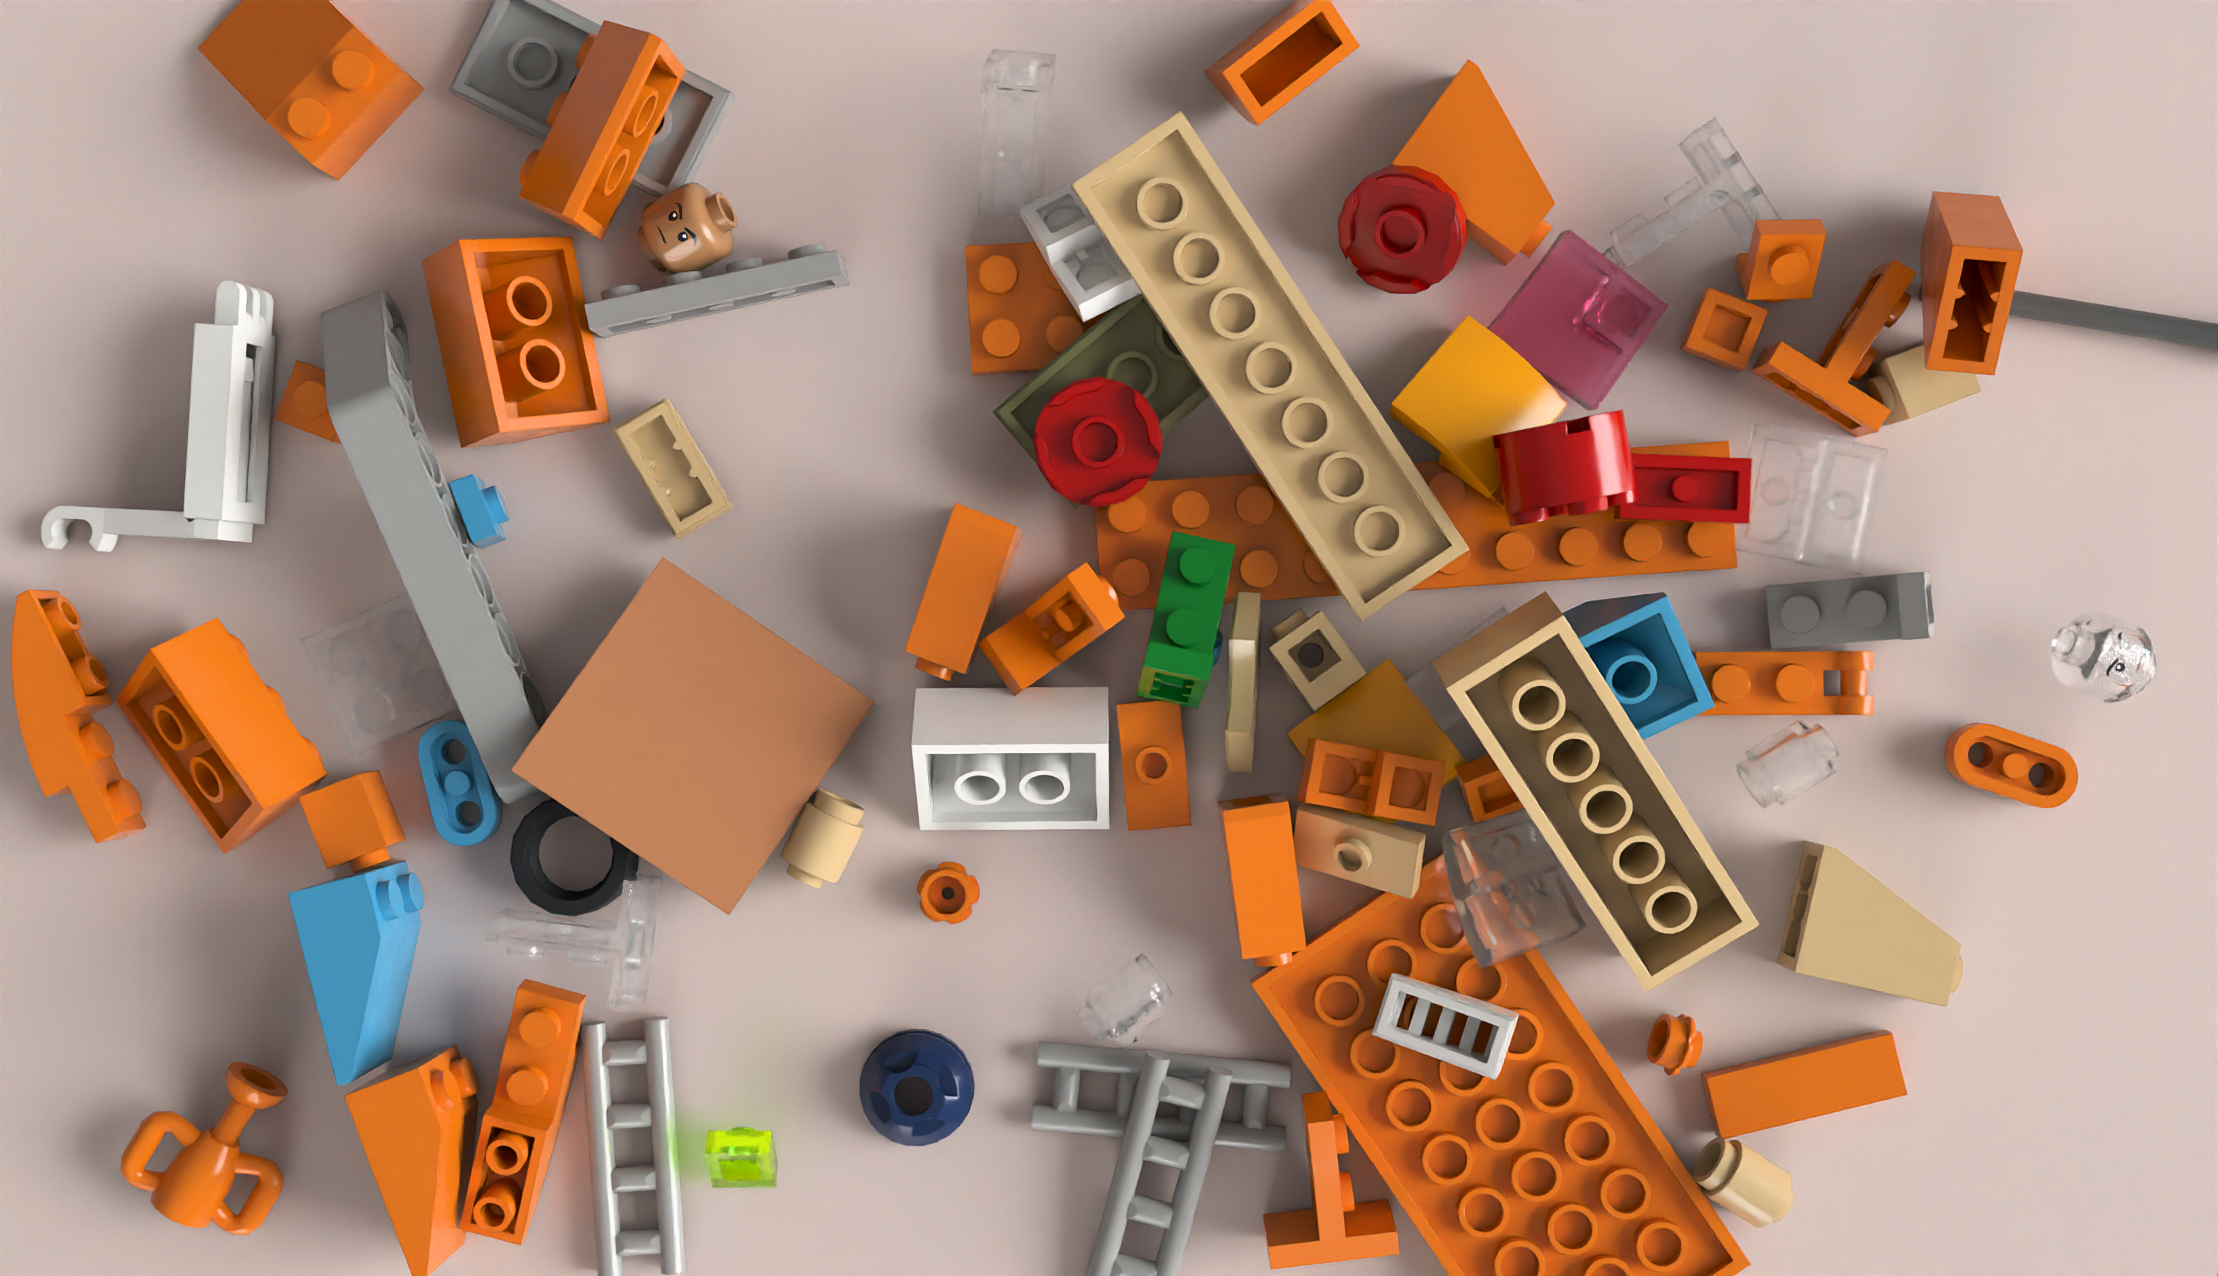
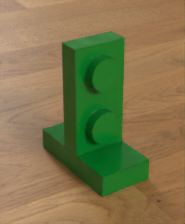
[1136,531,1236,709]

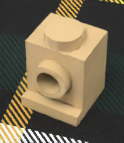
[1266,608,1367,711]

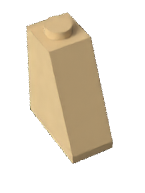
[1777,840,1963,1007]

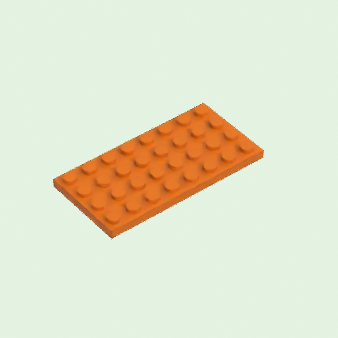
[1250,838,1751,1276]

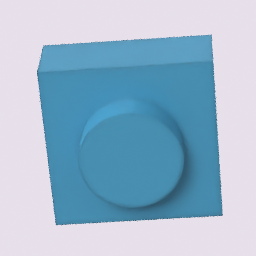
[449,474,510,548]

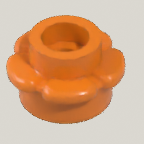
[917,861,980,924]
[1647,1014,1703,1076]

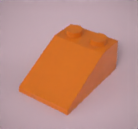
[197,0,424,180]
[344,1045,479,1276]

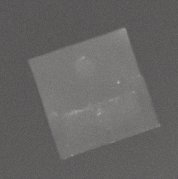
[1734,422,1888,575]
[1442,808,1587,969]

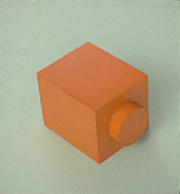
[299,770,407,874]

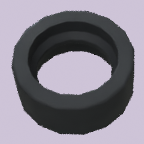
[510,799,639,917]

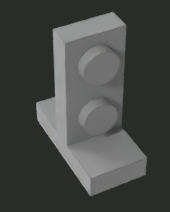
[1765,571,1936,649]

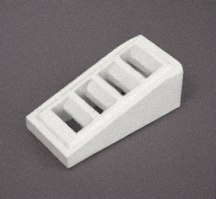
[1372,972,1519,1080]

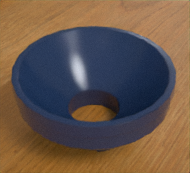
[859,1029,975,1146]

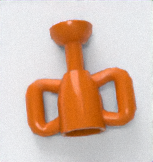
[120,1062,288,1235]

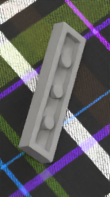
[584,244,849,338]

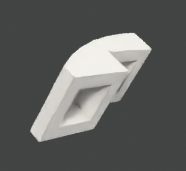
[1019,180,1141,322]

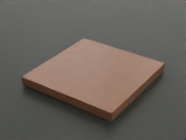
[511,557,875,915]

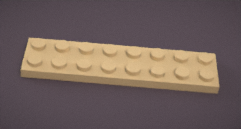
[1071,111,1469,622]

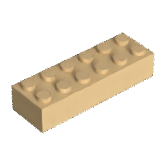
[1432,591,1760,992]

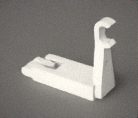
[41,280,276,552]

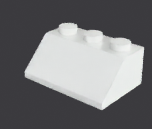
[911,687,1110,830]

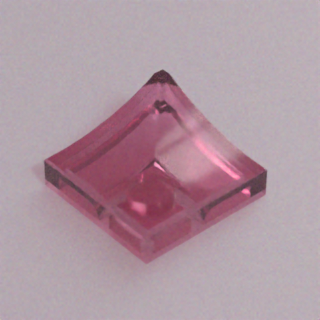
[1487,229,1669,411]

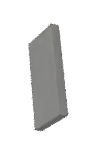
[448,0,735,199]

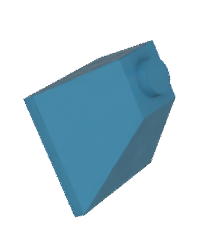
[1562,592,1715,740]

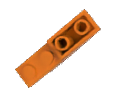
[11,589,146,844]
[459,979,587,1246]

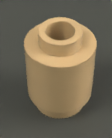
[780,789,866,889]
[1693,1137,1794,1228]

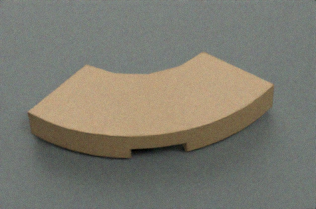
[1224,592,1261,773]

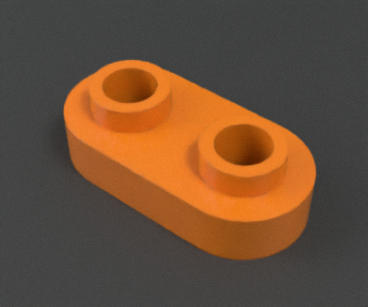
[1944,723,2078,808]

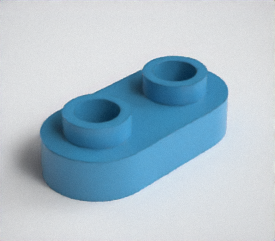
[418,719,503,846]

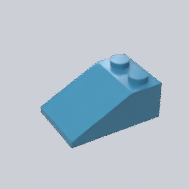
[288,861,424,1086]

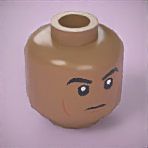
[637,182,738,274]

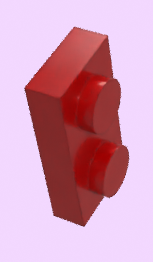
[1614,453,1752,525]

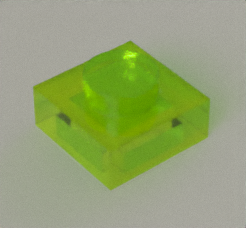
[704,1127,778,1188]

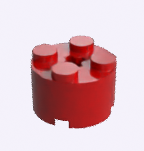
[1491,409,1638,526]

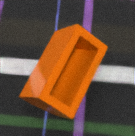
[1204,0,1360,126]

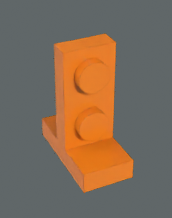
[1750,259,1916,437]
[978,562,1125,696]
[1262,1091,1399,1270]

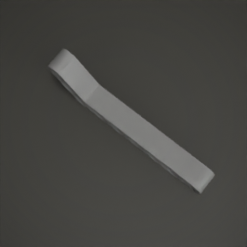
[321,289,549,804]

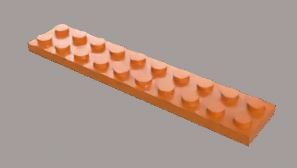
[1095,441,1738,611]

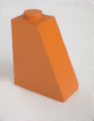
[1390,59,1555,265]
[1920,191,2024,375]
[904,502,1023,681]
[1217,792,1307,967]

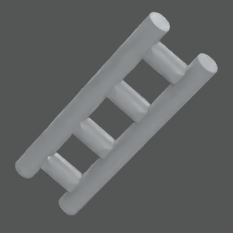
[580,1016,686,1276]
[1031,1041,1291,1152]
[1087,1050,1233,1276]

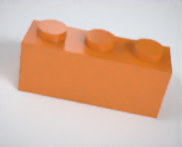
[518,20,686,241]
[421,236,611,448]
[115,618,328,854]

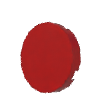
[1338,166,1467,294]
[1033,377,1163,507]

